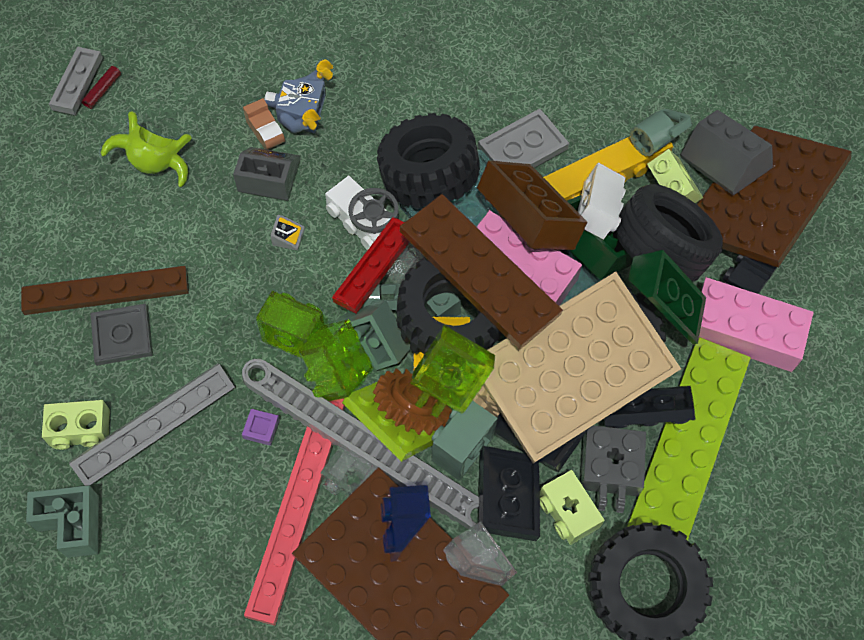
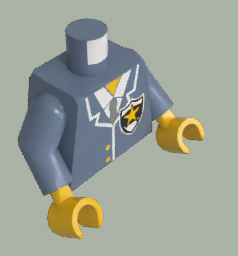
[265,59,333,133]

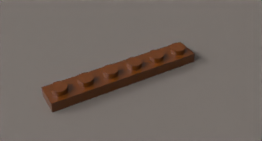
[21,266,189,315]

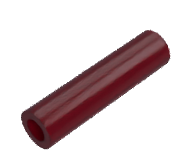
[81,66,121,109]

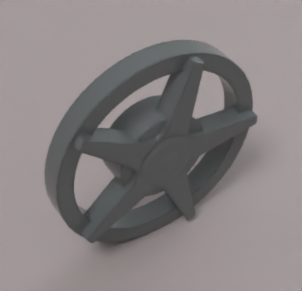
[348,188,399,234]

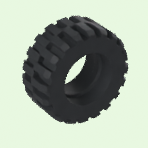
[377,113,480,209]
[396,258,501,366]
[588,523,713,640]

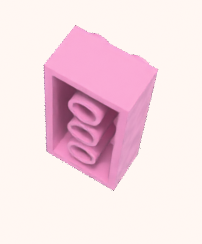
[477,210,582,306]
[699,277,813,372]

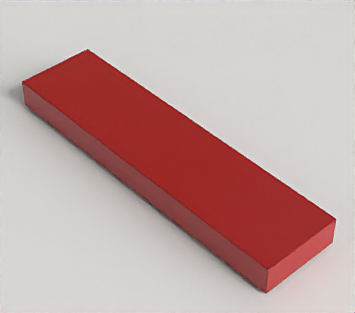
[332,217,409,314]

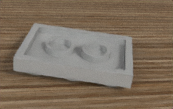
[478,109,569,168]

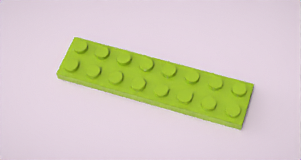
[627,337,751,541]

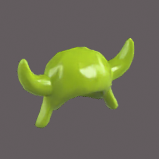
[101,111,192,187]

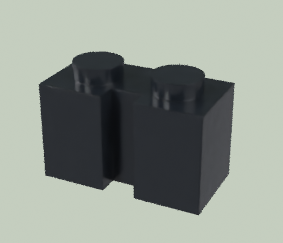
[722,255,777,294]

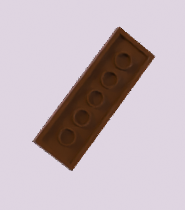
[400,194,563,350]

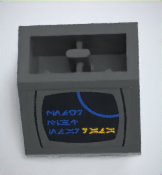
[233,147,300,200]

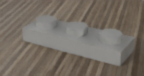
[49,47,103,115]

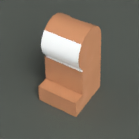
[243,98,285,150]

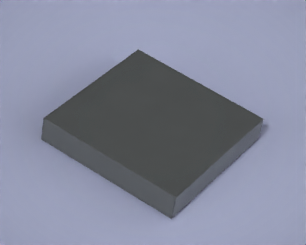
[90,303,152,366]

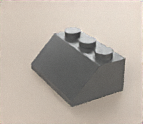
[681,110,773,195]

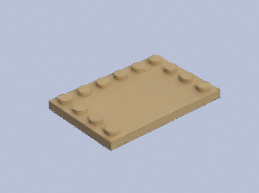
[469,272,681,463]

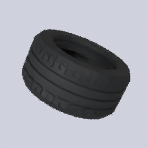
[615,184,723,282]

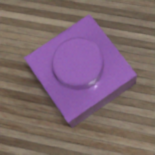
[242,409,280,446]

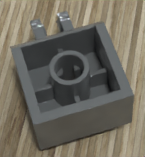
[580,425,646,513]

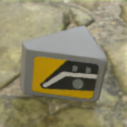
[271,215,305,251]

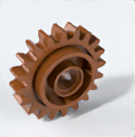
[373,369,452,435]

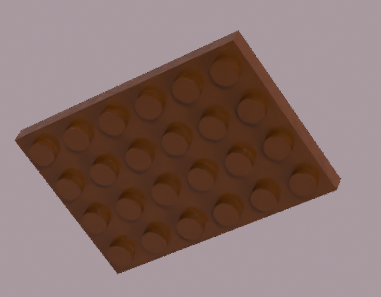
[697,126,852,268]
[292,467,509,640]

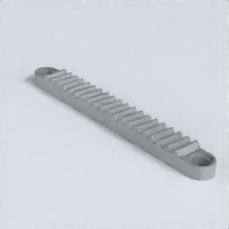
[242,359,479,532]

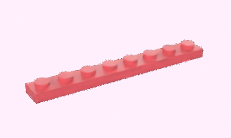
[244,392,345,626]

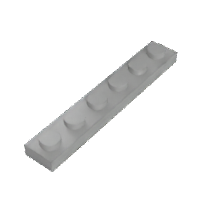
[69,363,235,486]

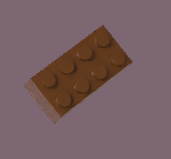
[477,160,588,251]

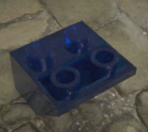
[380,485,431,562]

